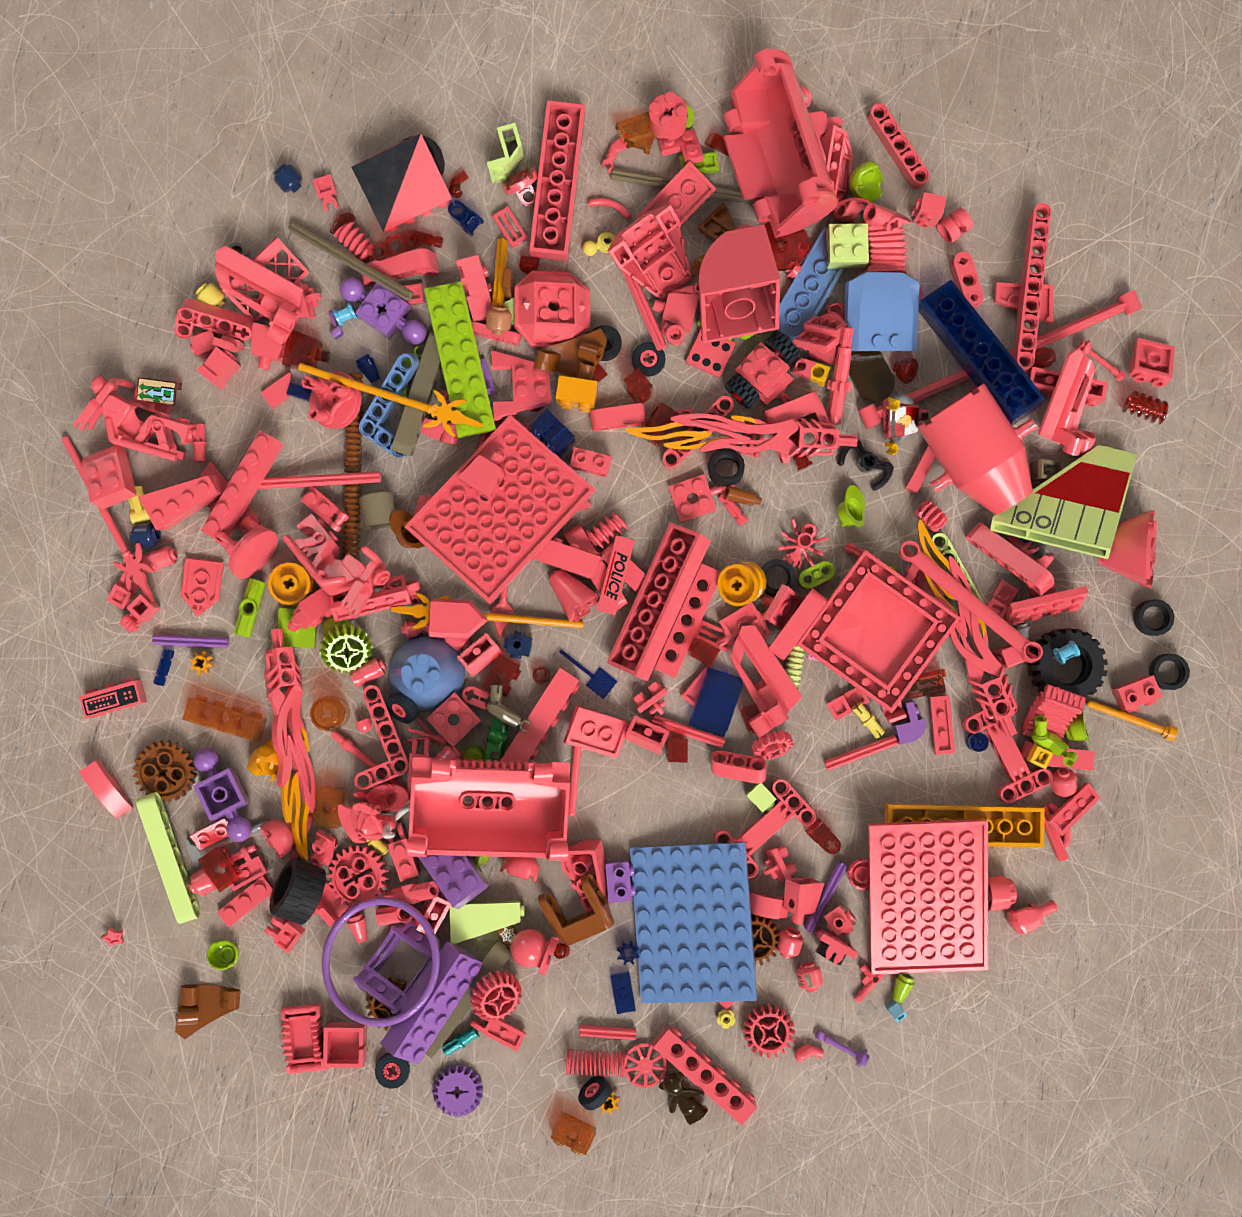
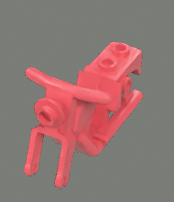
[74,375,196,461]
[283,514,390,618]

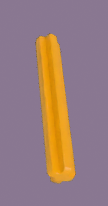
[492,238,508,306]

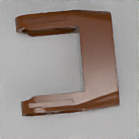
[538,873,614,946]

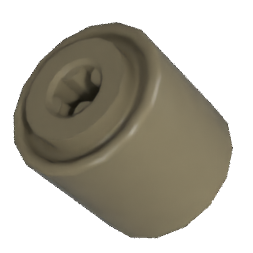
[359,490,396,530]

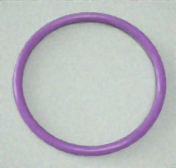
[322,897,440,1027]

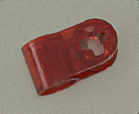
[805,818,841,854]

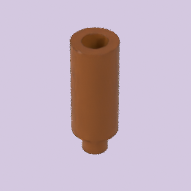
[723,485,762,506]

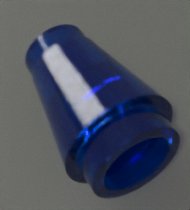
[356,354,381,384]

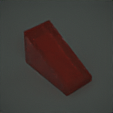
[704,132,729,156]

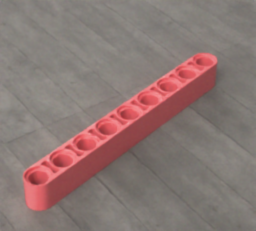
[1012,203,1051,373]

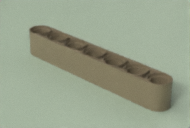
[392,332,442,456]
[426,940,511,1059]

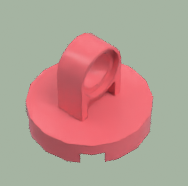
[502,167,538,206]

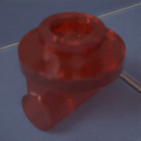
[519,255,540,274]

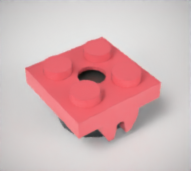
[427,692,481,747]

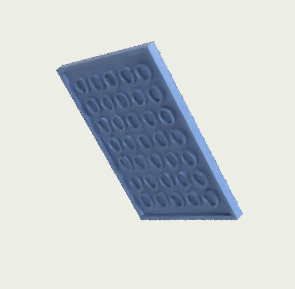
[630,842,757,1003]

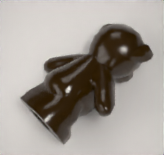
[659,1072,708,1125]

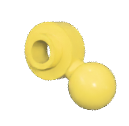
[582,232,615,256]

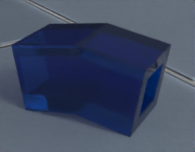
[286,383,312,402]

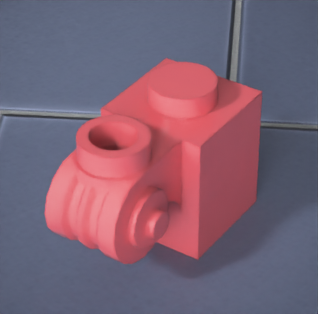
[119,594,161,633]

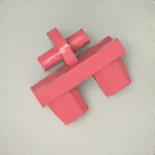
[295,281,322,319]
[633,681,668,715]
[310,830,338,867]
[763,846,797,882]

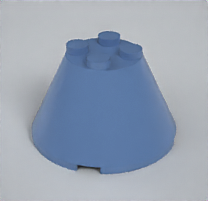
[388,635,465,712]

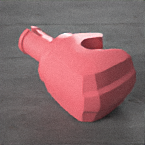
[1006,535,1055,569]
[1006,900,1058,934]

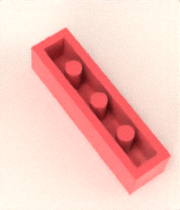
[905,445,936,494]

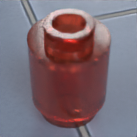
[1025,347,1056,369]

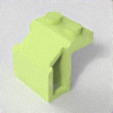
[487,123,524,183]

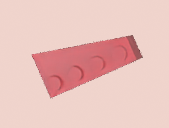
[138,475,226,530]

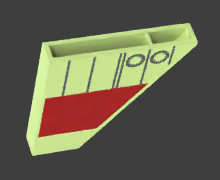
[990,445,1137,559]

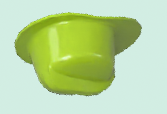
[837,485,865,527]
[1065,707,1090,745]

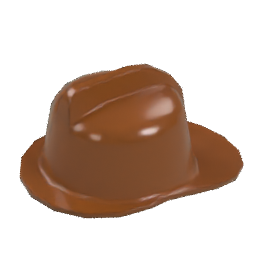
[389,510,425,548]

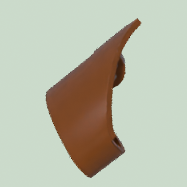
[533,329,607,380]
[175,984,241,1039]

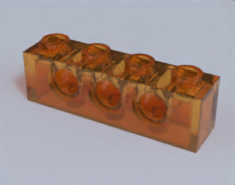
[182,694,267,742]

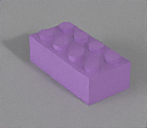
[418,855,490,909]

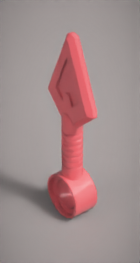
[489,586,515,637]

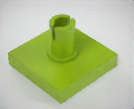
[277,608,317,648]

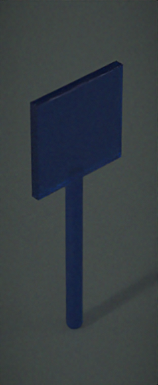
[559,650,618,699]

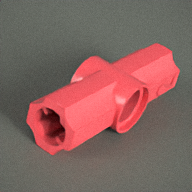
[383,881,439,905]

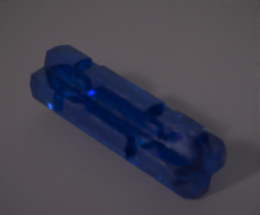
[153,648,175,686]

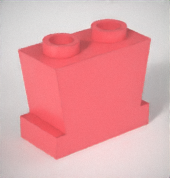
[196,347,241,390]

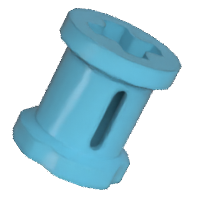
[332,302,357,326]
[1053,641,1080,665]

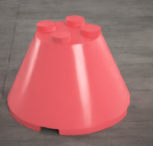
[1098,510,1157,588]

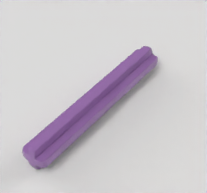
[152,634,229,648]
[804,861,847,933]

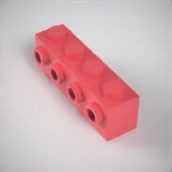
[1023,367,1108,407]

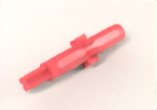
[827,327,854,425]

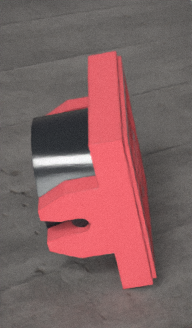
[815,927,858,966]

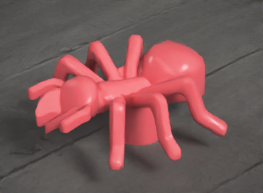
[778,519,828,569]

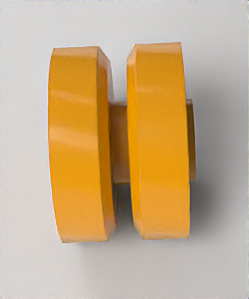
[718,561,766,606]
[268,563,316,606]

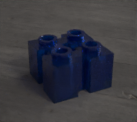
[531,409,576,457]

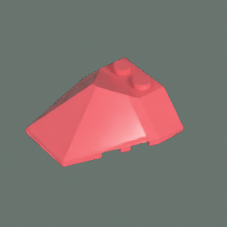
[607,204,692,301]

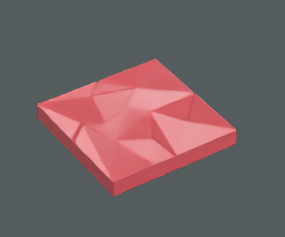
[796,550,961,713]

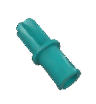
[442,1027,480,1056]

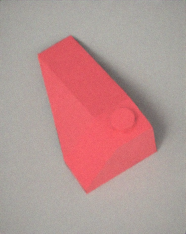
[560,840,609,912]

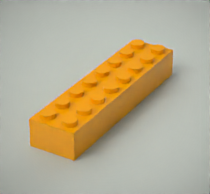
[884,803,1045,847]

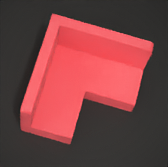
[312,881,349,927]

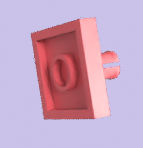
[761,584,803,630]

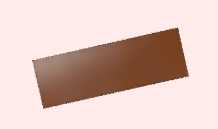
[502,268,515,302]

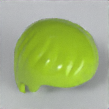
[849,161,884,202]

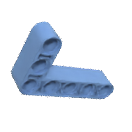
[359,353,419,458]

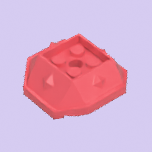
[514,271,590,348]

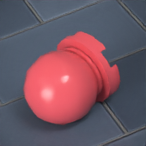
[510,929,559,975]

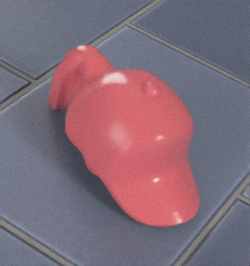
[353,784,409,813]

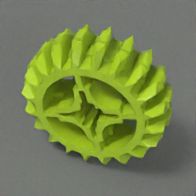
[319,623,373,675]

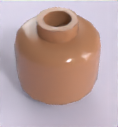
[486,306,512,335]

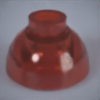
[893,358,918,384]

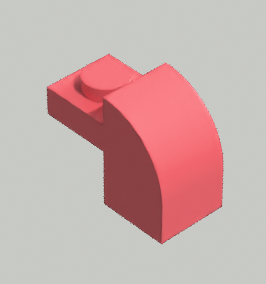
[749,892,789,919]

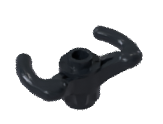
[837,440,894,491]

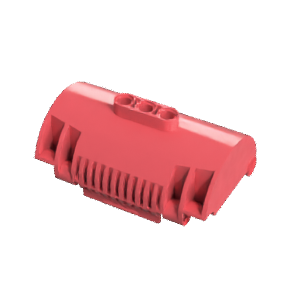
[723,49,838,238]
[407,757,570,861]

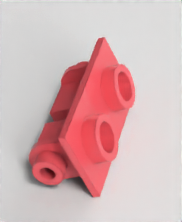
[190,818,229,850]

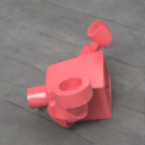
[653,282,699,346]

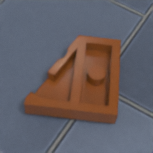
[698,202,736,242]

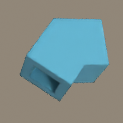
[886,1001,907,1022]

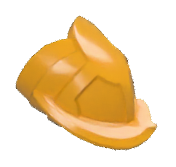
[246,738,278,782]

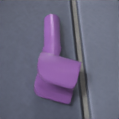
[329,312,343,340]

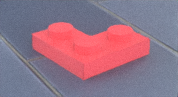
[658,128,704,165]

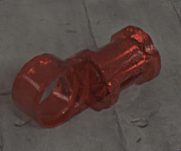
[789,431,813,472]

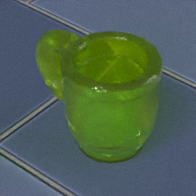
[463,744,485,761]

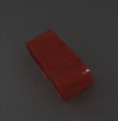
[367,229,423,261]

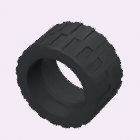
[269,858,326,925]

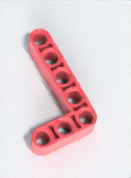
[966,522,1056,598]
[354,685,409,790]

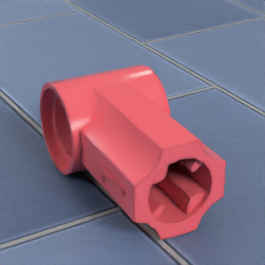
[376,904,417,926]

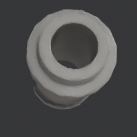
[1016,623,1031,641]

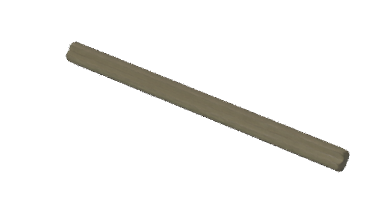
[611,169,755,205]
[288,221,414,301]

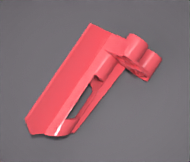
[215,246,303,346]
[730,625,802,737]

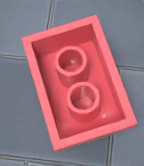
[82,445,137,509]

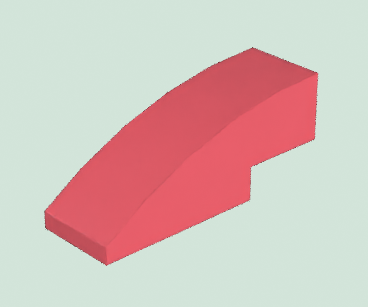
[79,760,134,819]

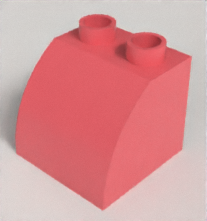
[699,224,780,344]

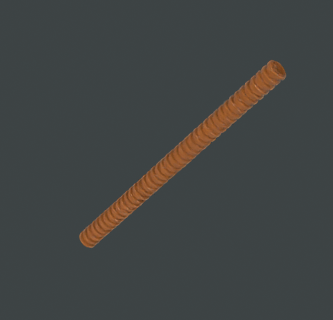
[342,373,363,599]

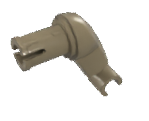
[486,685,532,732]

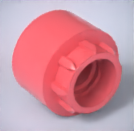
[988,875,1017,911]

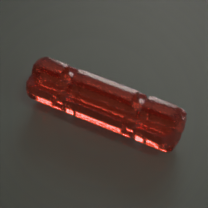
[406,229,443,248]

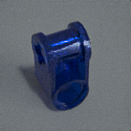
[448,200,484,237]

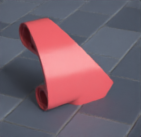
[833,198,911,233]

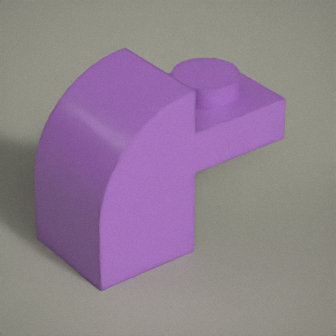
[892,701,926,745]

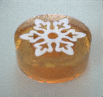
[498,925,518,945]

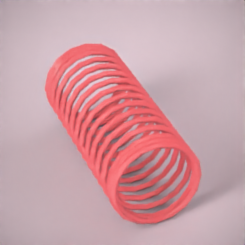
[566,1049,625,1078]

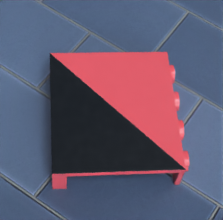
[351,133,452,233]

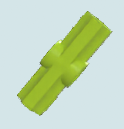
[233,578,267,638]

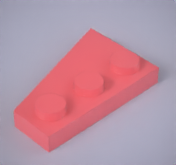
[994,282,1054,324]

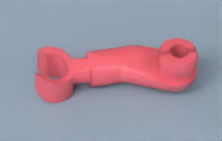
[602,133,631,173]

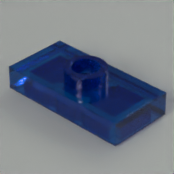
[610,971,636,1014]

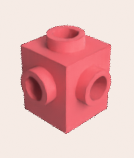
[824,904,856,937]

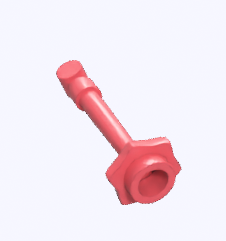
[1077,340,1126,381]

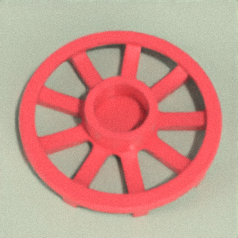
[625,1043,667,1088]

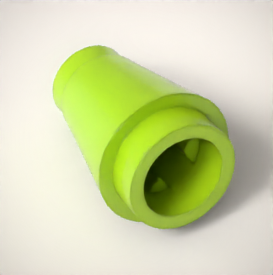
[892,973,914,1003]

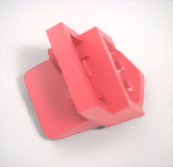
[793,312,847,364]

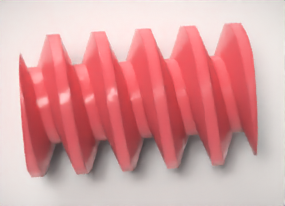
[334,221,376,263]
[585,512,629,551]

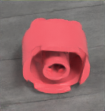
[649,92,688,140]

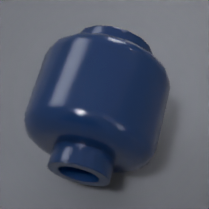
[274,163,302,193]
[129,522,161,548]

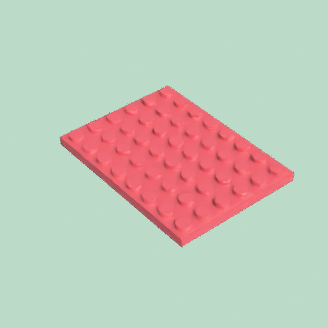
[404,415,595,604]
[868,819,988,975]

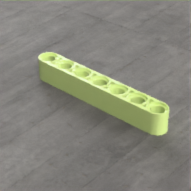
[136,792,200,924]

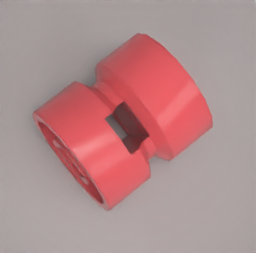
[937,207,974,244]

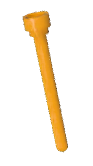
[1086,700,1178,742]

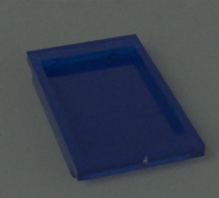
[688,667,743,737]

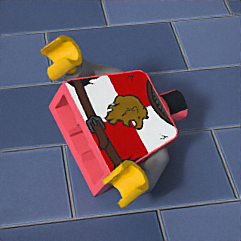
[883,393,929,455]

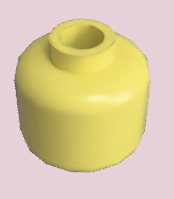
[195,283,225,308]

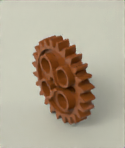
[133,740,198,803]

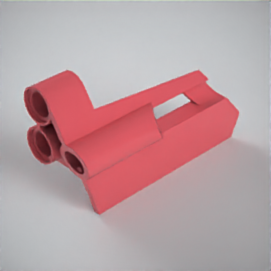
[1038,348,1096,456]

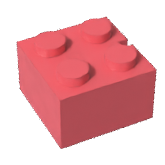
[323,1022,367,1068]

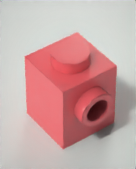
[190,330,222,359]

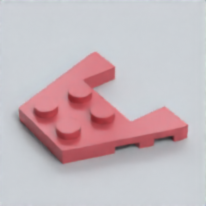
[491,351,551,421]

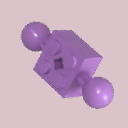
[340,277,427,345]
[193,748,252,842]

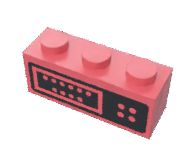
[79,678,147,719]

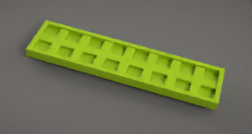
[424,281,496,438]

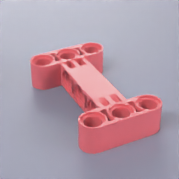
[961,699,1052,803]
[714,778,816,878]

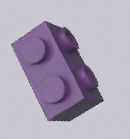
[605,860,635,903]

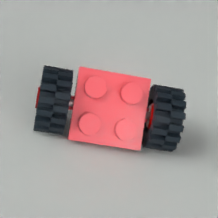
[724,330,800,409]

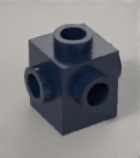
[503,631,533,659]

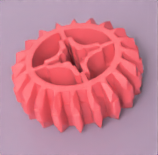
[470,970,522,1022]
[743,1004,796,1058]

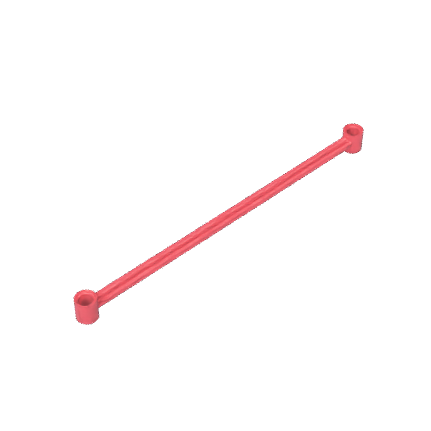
[858,290,1142,429]

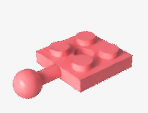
[668,474,736,523]

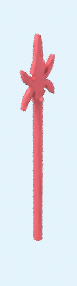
[61,436,155,602]

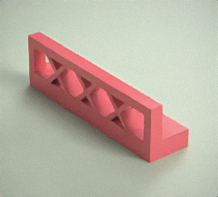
[329,574,411,622]

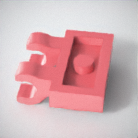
[264,916,306,954]

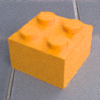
[556,375,598,413]

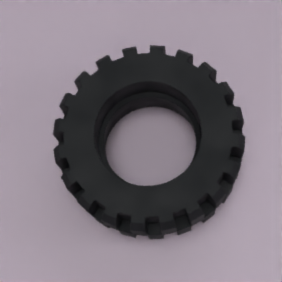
[1027,628,1108,699]

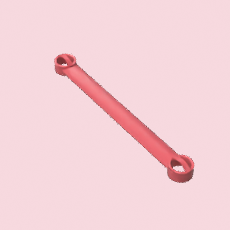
[899,541,1043,663]

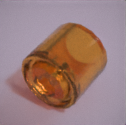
[310,696,350,731]

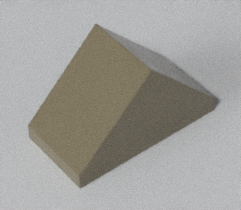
[1030,459,1061,482]

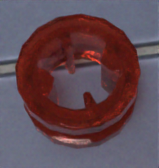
[532,667,550,684]

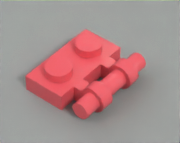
[219,843,269,891]

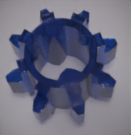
[617,940,640,965]

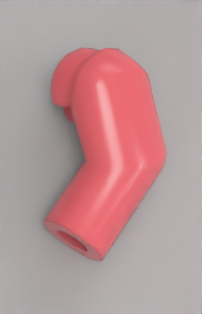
[795,1044,824,1062]

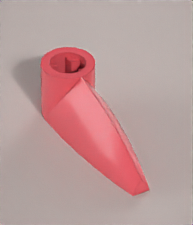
[421,418,458,445]

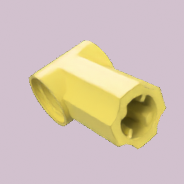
[128,486,151,525]

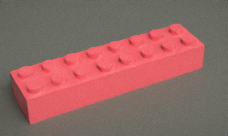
[529,100,586,261]
[607,523,711,682]

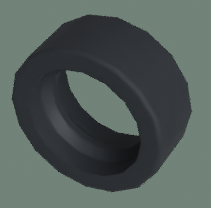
[708,449,745,487]
[761,559,796,596]
[1133,599,1175,636]
[1149,654,1190,690]

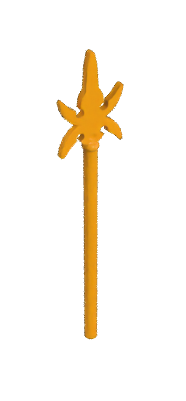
[298,363,484,437]
[390,593,583,630]

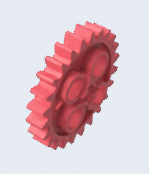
[327,845,390,908]

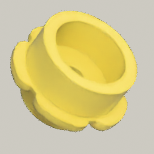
[716,1009,736,1029]

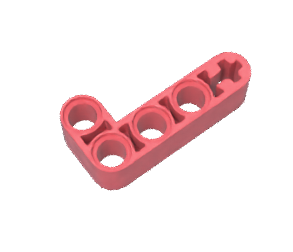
[362,248,440,286]
[174,298,256,341]
[768,588,828,660]

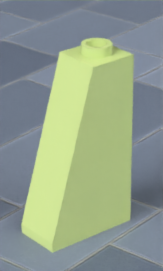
[450,900,525,944]

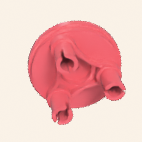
[301,371,362,429]
[215,516,278,579]

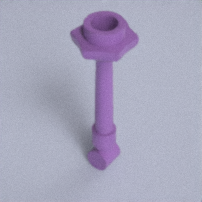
[815,1030,870,1067]

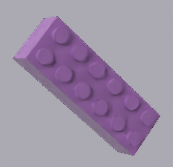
[381,942,484,1064]

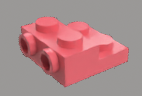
[1129,338,1175,387]

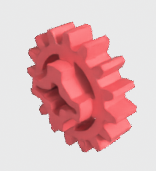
[751,730,794,760]

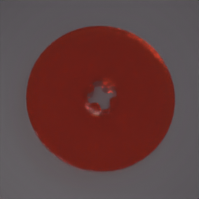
[764,222,810,271]

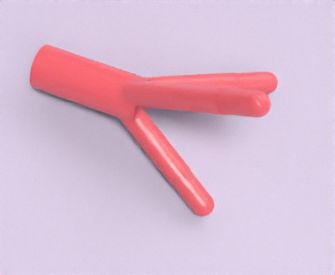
[406,717,446,745]

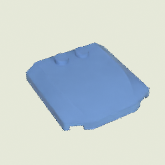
[844,272,920,351]

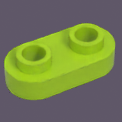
[798,561,835,589]

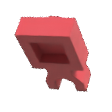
[313,174,339,212]

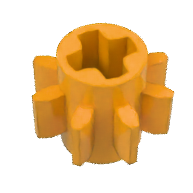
[189,651,215,675]
[600,1089,620,1115]

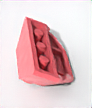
[821,125,853,204]

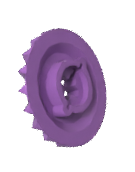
[432,1065,483,1117]

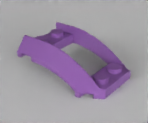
[353,920,440,1014]

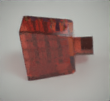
[282,330,330,369]

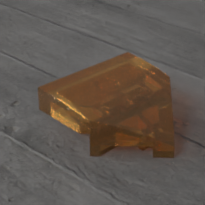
[615,112,656,154]

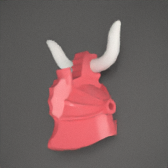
[338,802,410,843]

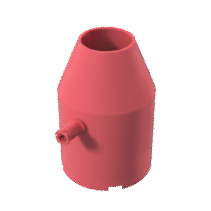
[917,383,1038,515]

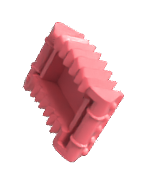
[863,218,908,274]
[1020,684,1086,739]
[280,1003,327,1074]

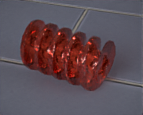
[1122,390,1168,425]

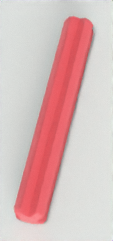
[651,715,725,748]
[824,735,898,770]

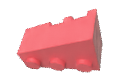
[456,255,493,324]

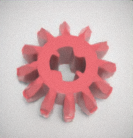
[915,500,948,532]

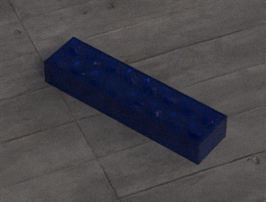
[918,280,1046,426]

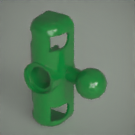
[485,716,509,762]

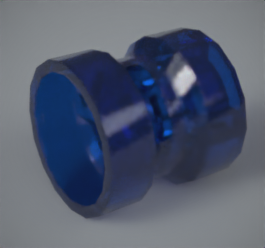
[965,733,989,752]

